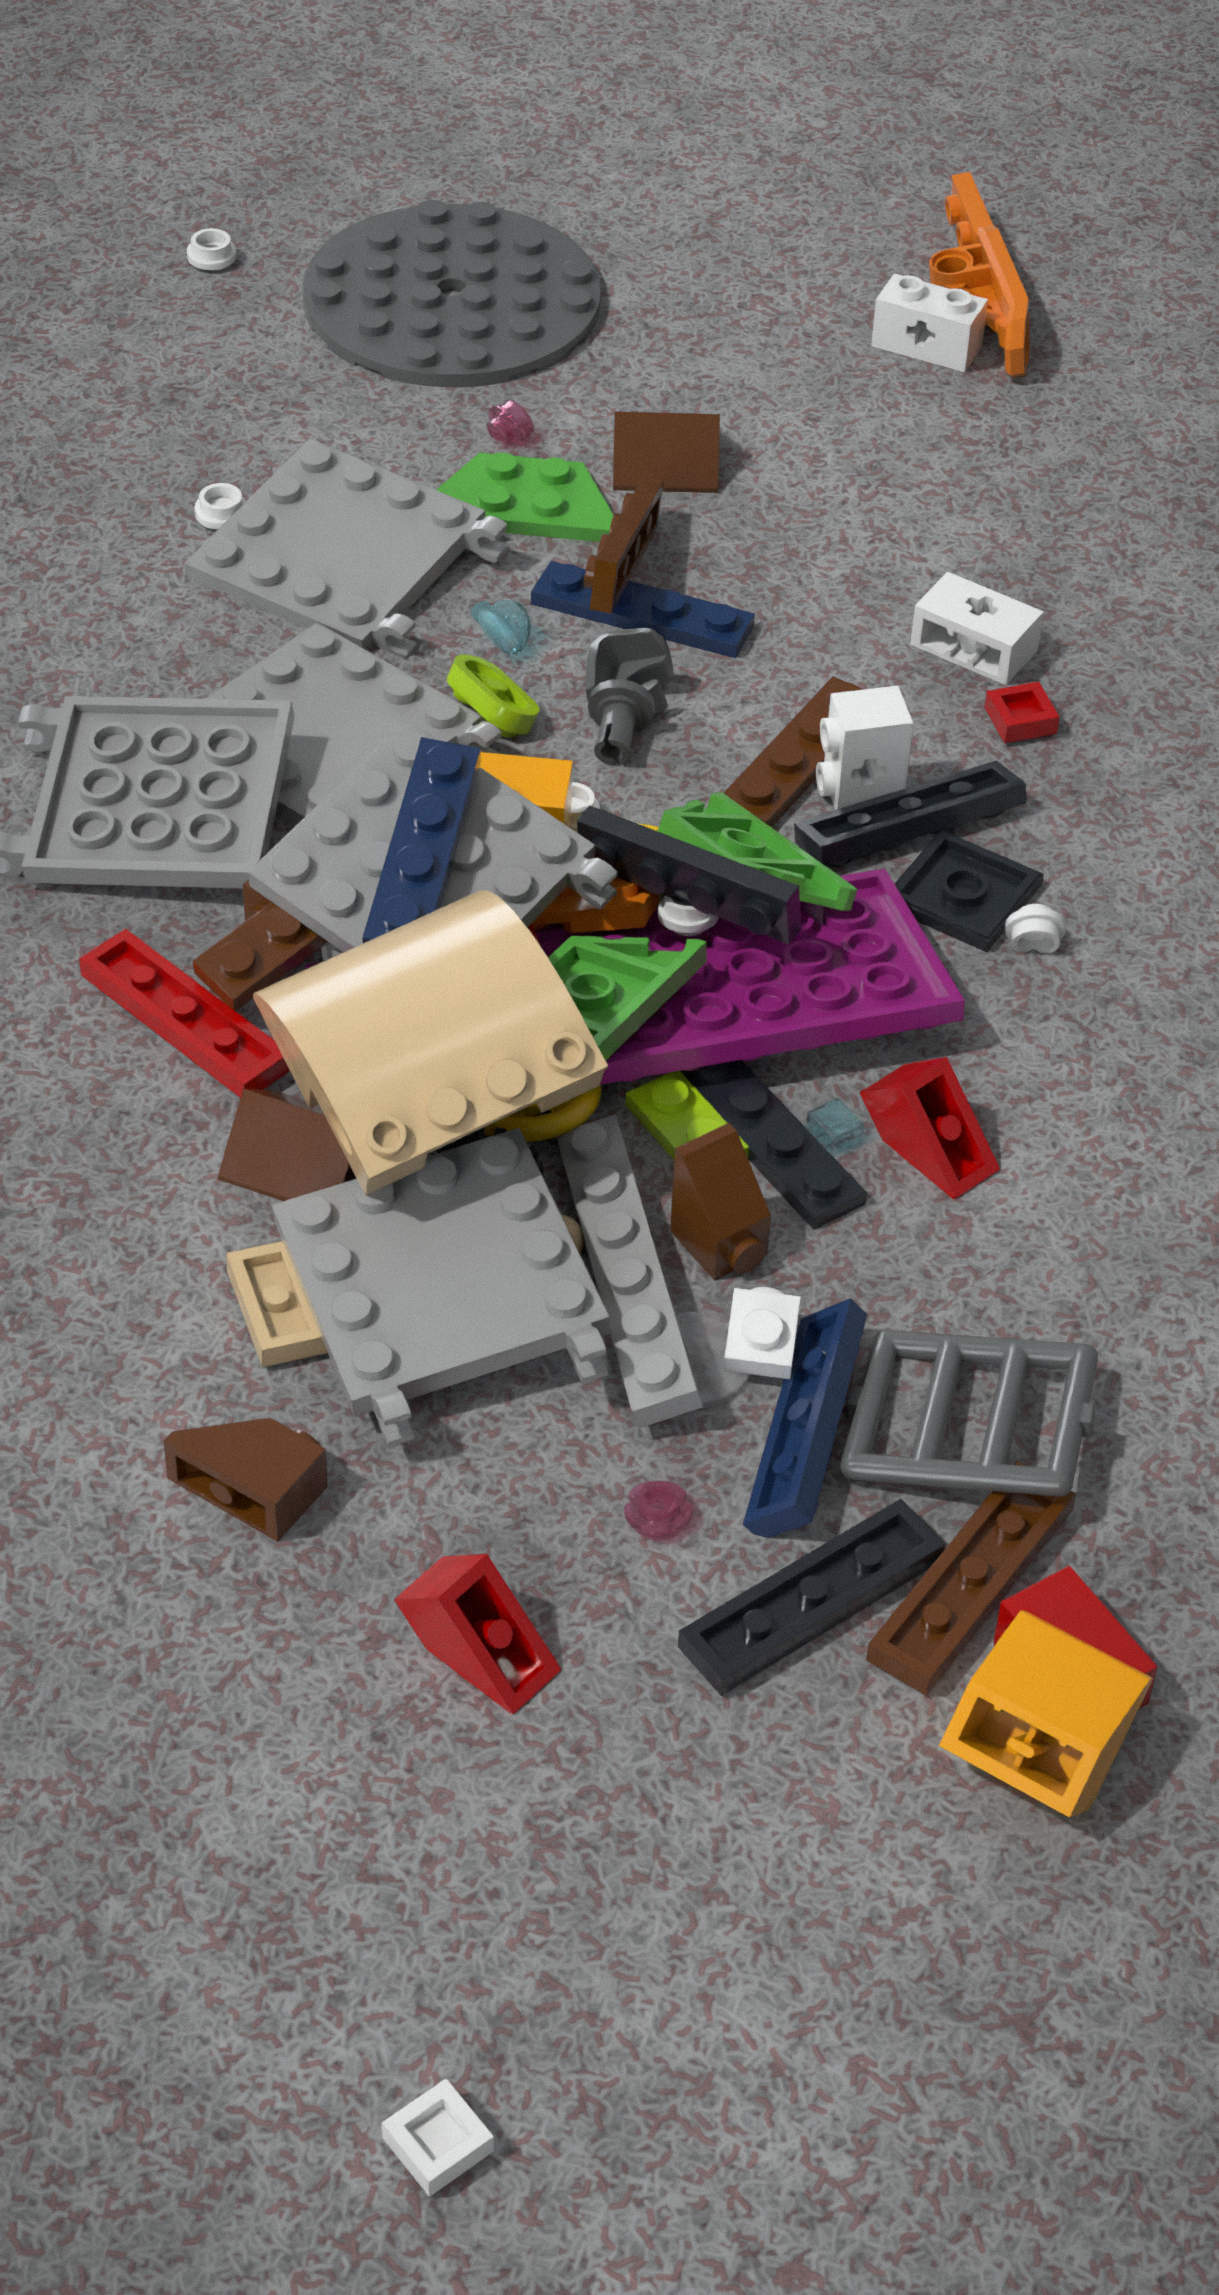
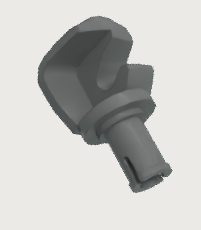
[586,628,673,765]

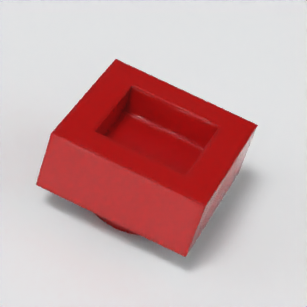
[984,681,1060,744]

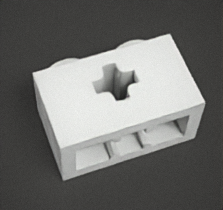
[871,274,988,372]
[910,572,1044,685]
[816,686,913,810]

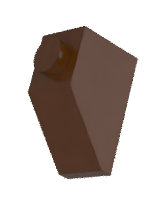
[670,1123,771,1281]
[163,1418,328,1542]

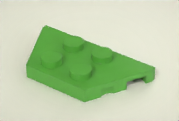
[436,453,613,542]
[658,792,858,911]
[548,936,707,1061]

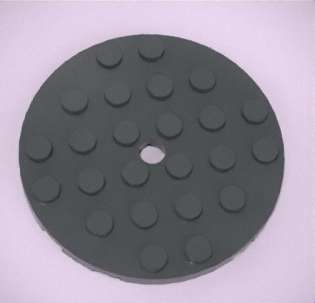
[303,200,601,387]

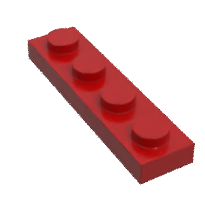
[79,928,290,1098]

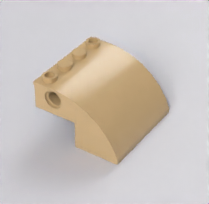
[253,890,608,1196]

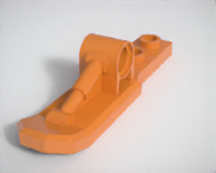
[929,172,1030,378]

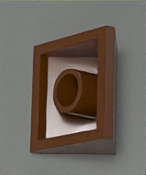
[613,411,720,493]
[218,1089,357,1201]

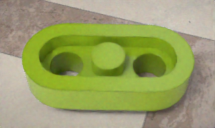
[446,654,540,738]

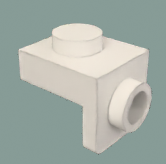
[723,1287,801,1379]

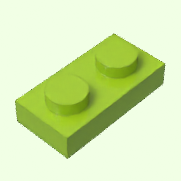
[625,1071,749,1159]

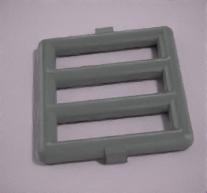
[840,1330,1098,1497]

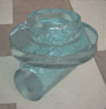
[471,600,531,655]

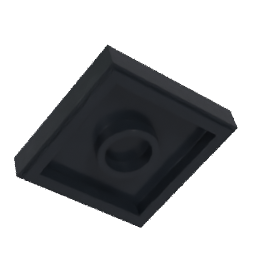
[895,830,1044,952]

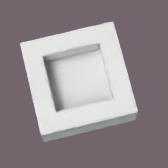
[382,2079,494,2197]

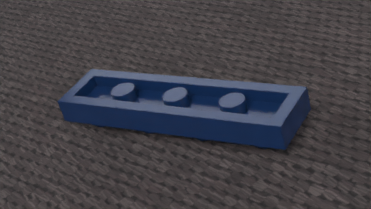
[531,560,755,658]
[362,737,481,943]
[743,1298,868,1538]

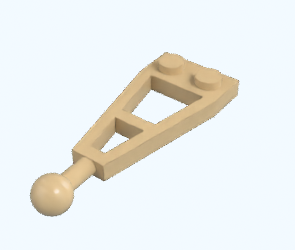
[226,1215,585,1368]

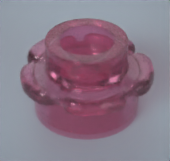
[487,399,534,447]
[624,1481,693,1541]

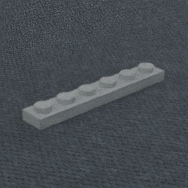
[557,1114,703,1428]

